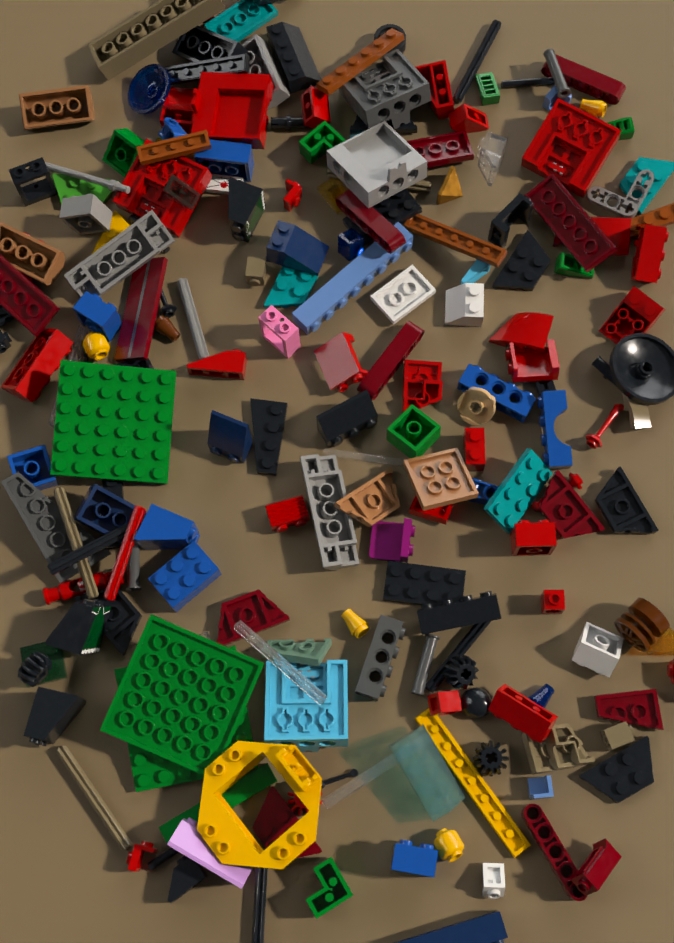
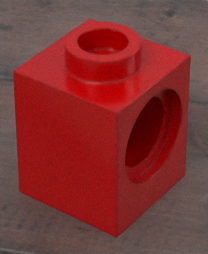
[541,590,565,614]
[427,690,462,716]

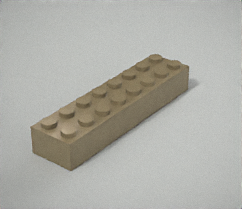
[88,0,225,80]

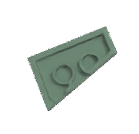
[261,638,332,667]

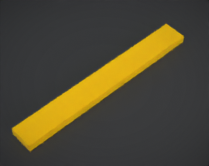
[415,708,531,858]

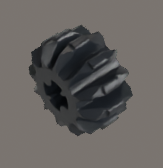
[17,651,52,687]
[443,655,479,690]
[473,740,509,777]

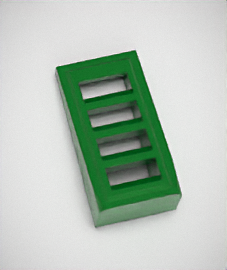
[475,72,500,106]
[607,117,635,140]
[554,252,594,279]

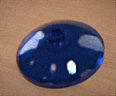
[128,64,171,115]

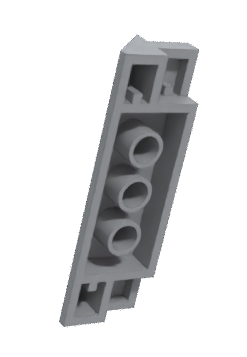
[64,210,175,297]
[300,454,360,571]

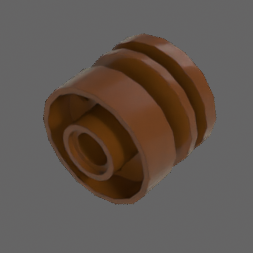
[614,598,670,652]

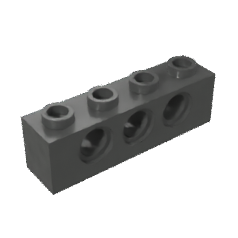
[355,615,406,701]

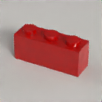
[488,684,558,743]

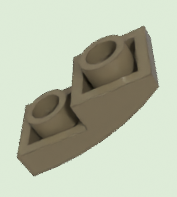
[623,394,651,429]

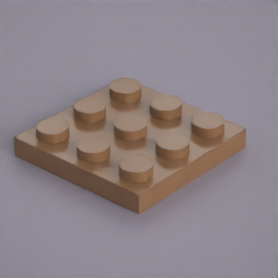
[403,447,479,511]

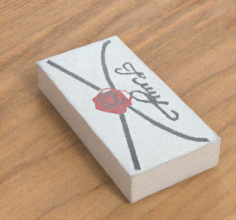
[206,174,244,195]

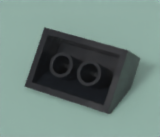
[316,390,378,448]

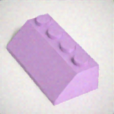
[167,817,253,889]

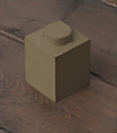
[245,256,267,286]
[600,721,635,751]

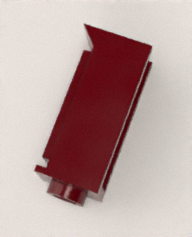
[571,838,622,896]

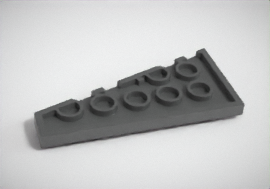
[1,472,112,583]

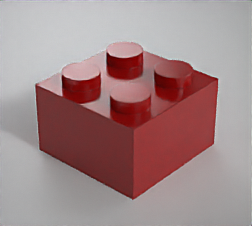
[510,520,557,556]

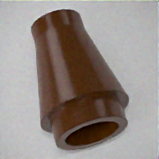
[154,315,181,342]

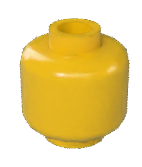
[82,332,110,360]
[433,828,464,862]

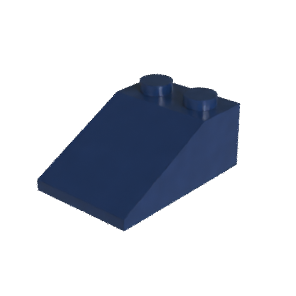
[266,220,329,276]
[207,410,253,463]
[74,484,146,543]

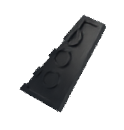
[250,398,288,476]

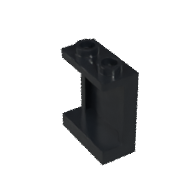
[488,193,534,248]

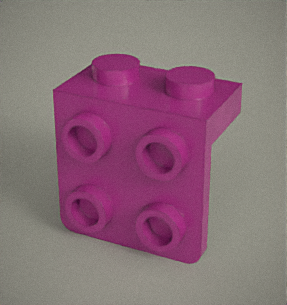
[369,518,415,563]

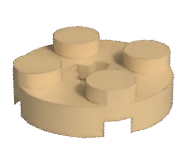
[457,387,496,425]

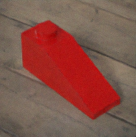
[187,349,247,380]

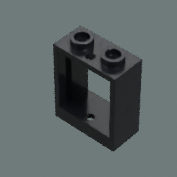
[9,157,58,207]

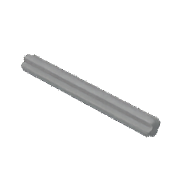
[177,278,209,360]

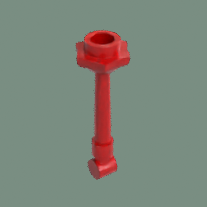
[585,404,624,449]
[531,473,583,512]

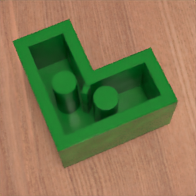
[299,121,346,164]
[305,857,353,919]

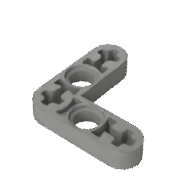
[588,169,654,218]

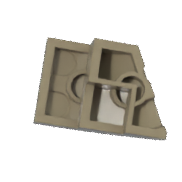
[521,723,595,775]

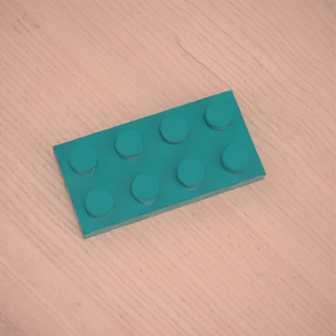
[204,0,278,42]
[483,448,553,533]

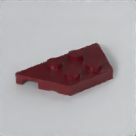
[538,470,605,539]
[217,589,290,646]
[252,786,322,858]

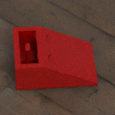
[160,87,194,134]
[598,286,665,344]

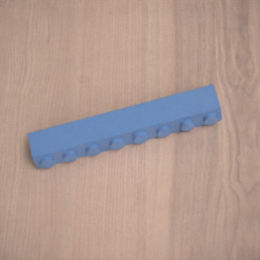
[292,222,413,335]

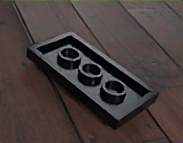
[342,189,422,247]
[383,561,466,606]

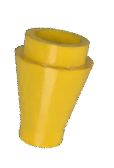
[580,99,607,118]
[341,609,369,639]

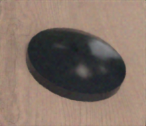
[609,333,674,405]

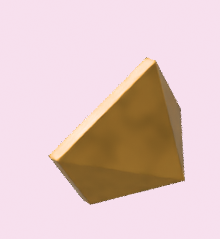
[437,165,463,204]

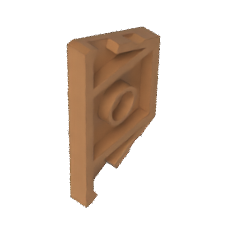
[334,467,401,528]

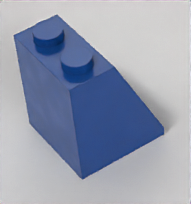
[134,504,200,550]

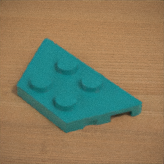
[619,157,674,215]
[264,266,319,309]

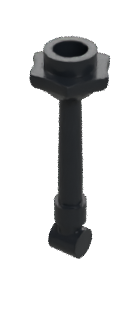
[159,289,177,318]

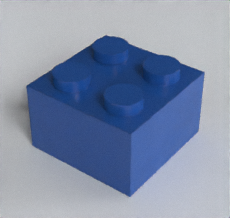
[73,291,122,342]
[7,445,58,491]
[391,839,438,877]

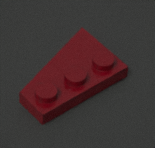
[594,689,664,731]

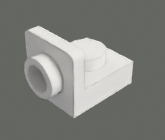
[482,863,505,899]

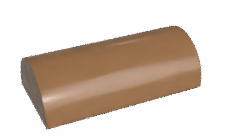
[19,85,95,130]
[0,222,65,285]

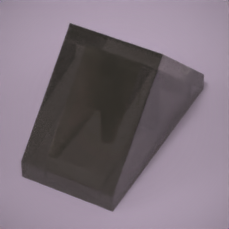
[163,174,201,210]

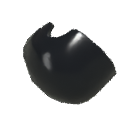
[461,687,492,719]

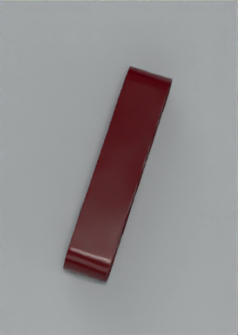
[541,54,626,105]
[335,189,406,254]
[357,321,425,401]
[521,804,588,901]

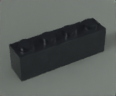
[417,591,502,635]

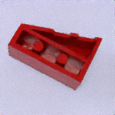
[415,60,454,120]
[631,224,669,283]

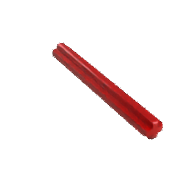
[104,506,146,601]

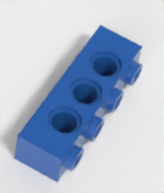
[457,364,536,423]

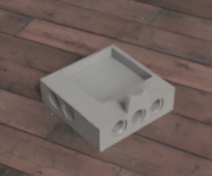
[326,121,427,208]

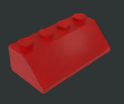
[1,328,74,403]

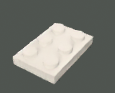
[370,264,436,325]

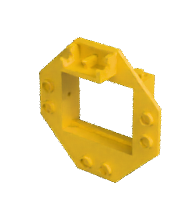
[197,741,322,870]

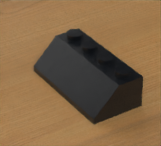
[266,22,321,94]
[172,26,248,62]

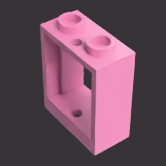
[258,305,301,359]

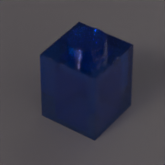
[338,228,364,261]

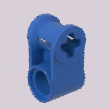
[158,117,187,140]
[467,478,498,505]

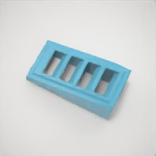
[461,259,491,284]

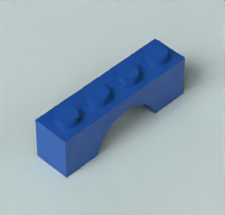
[537,390,573,470]

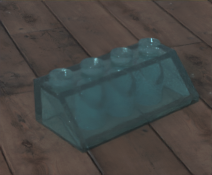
[388,725,466,822]

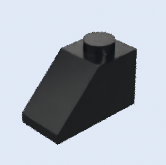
[168,855,208,903]

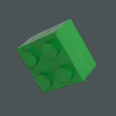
[386,404,441,458]

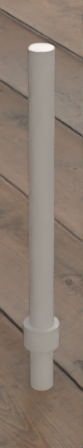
[45,162,131,194]

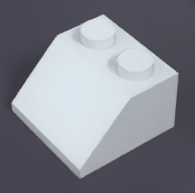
[445,283,484,327]
[572,622,624,678]

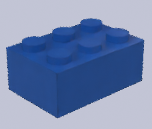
[195,138,254,182]
[148,541,222,612]

